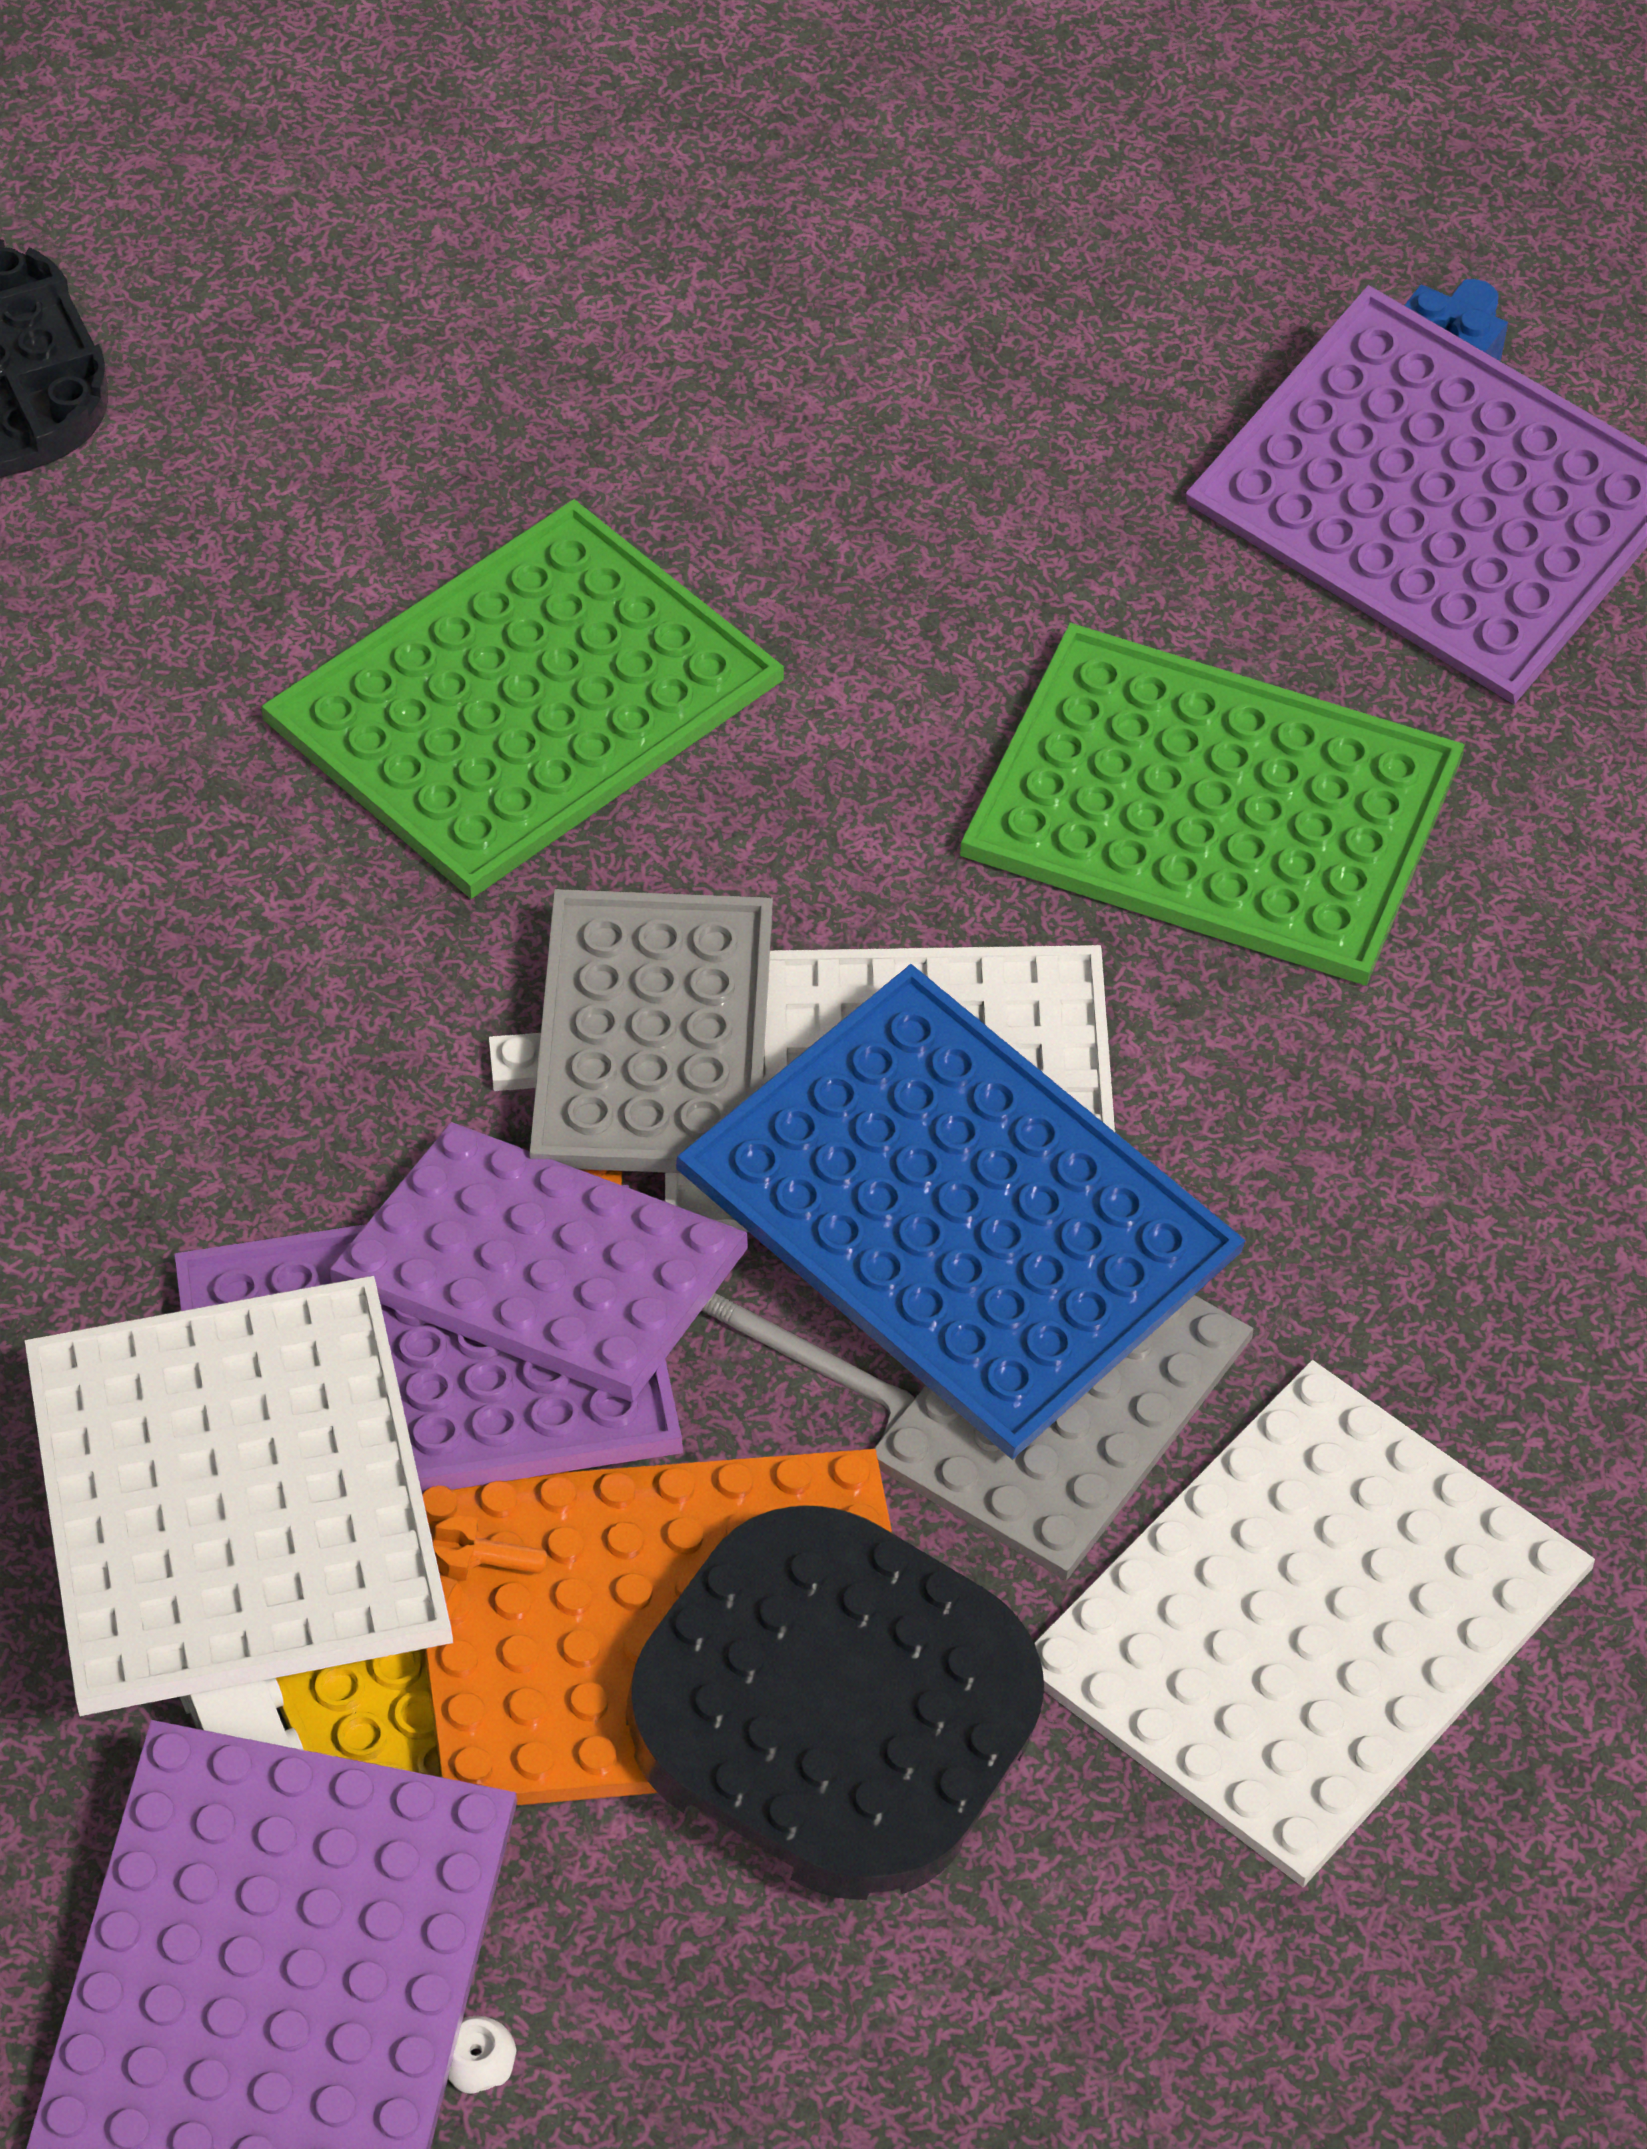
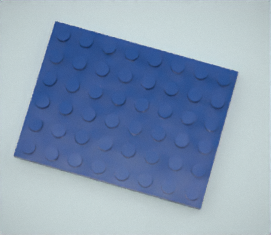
[676,964,1245,1460]

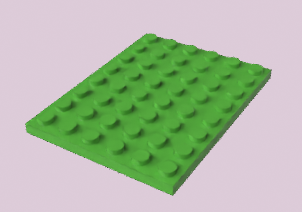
[261,499,784,899]
[960,623,1465,986]

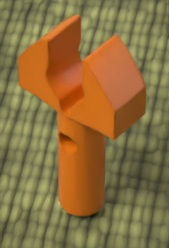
[433,1514,548,1581]

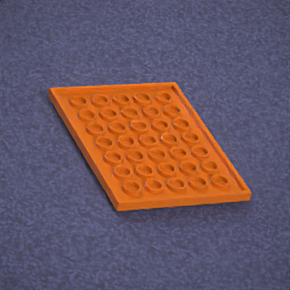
[422,1449,892,1806]

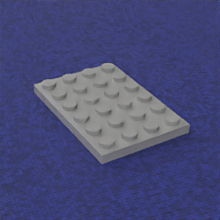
[530,889,773,1173]
[874,1295,1254,1581]

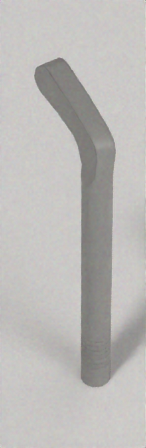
[701,1293,914,1441]

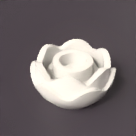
[448,2016,517,2094]

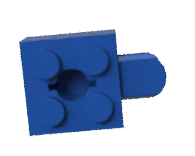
[1404,279,1508,362]

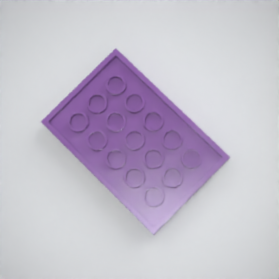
[330,1122,748,1402]

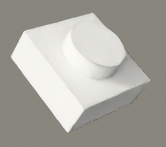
[489,1033,541,1091]

